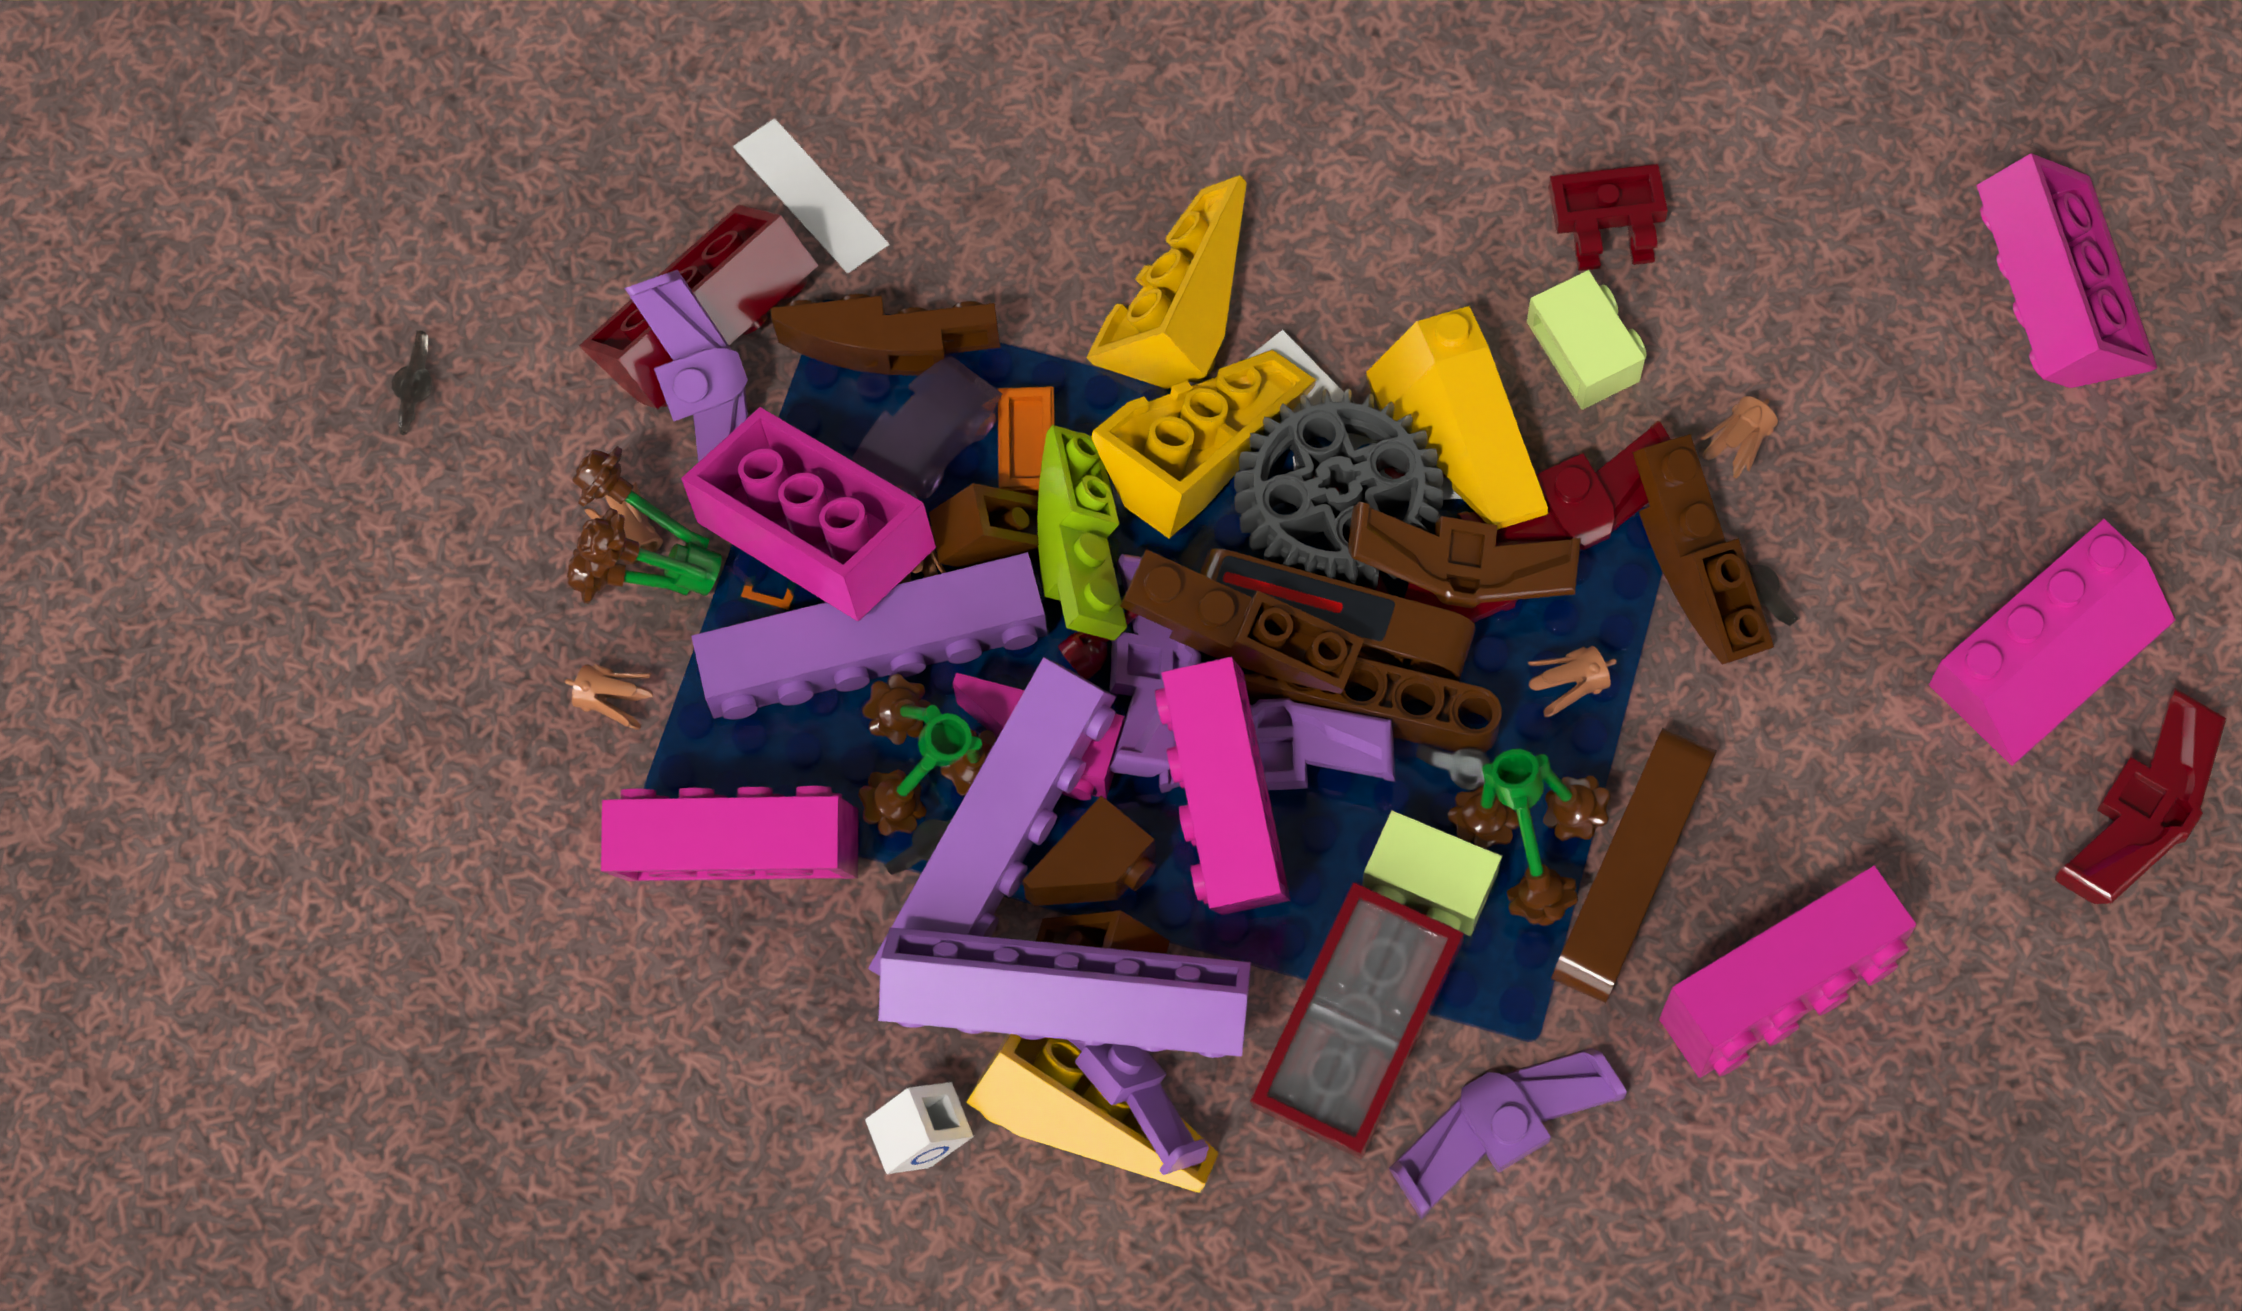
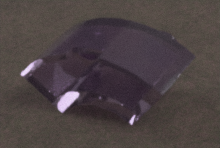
[852,356,1002,499]

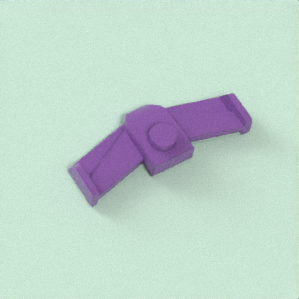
[624,270,748,462]
[1110,554,1202,777]
[1159,698,1395,793]
[1069,1040,1209,1175]
[1389,1048,1627,1219]

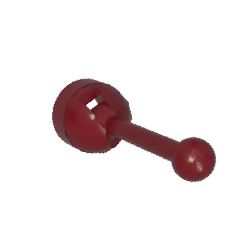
[1058,610,1139,680]

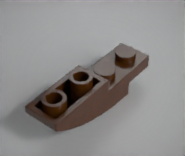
[771,294,1000,376]
[1632,434,1774,665]
[1120,549,1365,694]

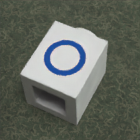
[865,1082,974,1174]

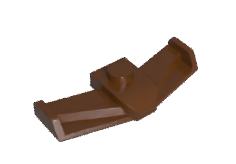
[1348,502,1581,609]

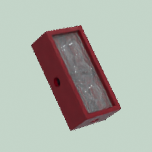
[1250,882,1464,1160]

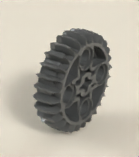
[1234,388,1444,589]

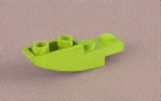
[1037,425,1127,641]

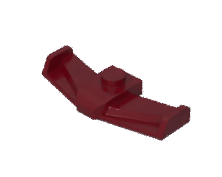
[1456,420,1671,550]
[2055,688,2227,904]

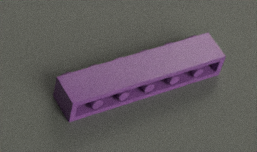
[691,552,1048,719]
[868,657,1116,976]
[879,927,1251,1058]

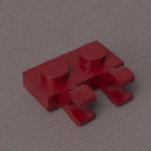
[1548,164,1668,271]

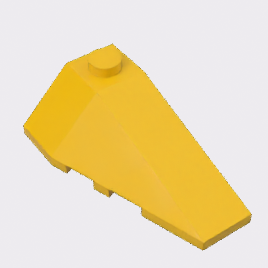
[1086,175,1247,389]
[1366,306,1548,530]
[1091,350,1316,539]
[966,1034,1219,1193]

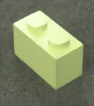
[1527,270,1647,410]
[1362,811,1502,936]

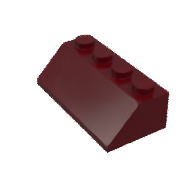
[579,205,818,410]

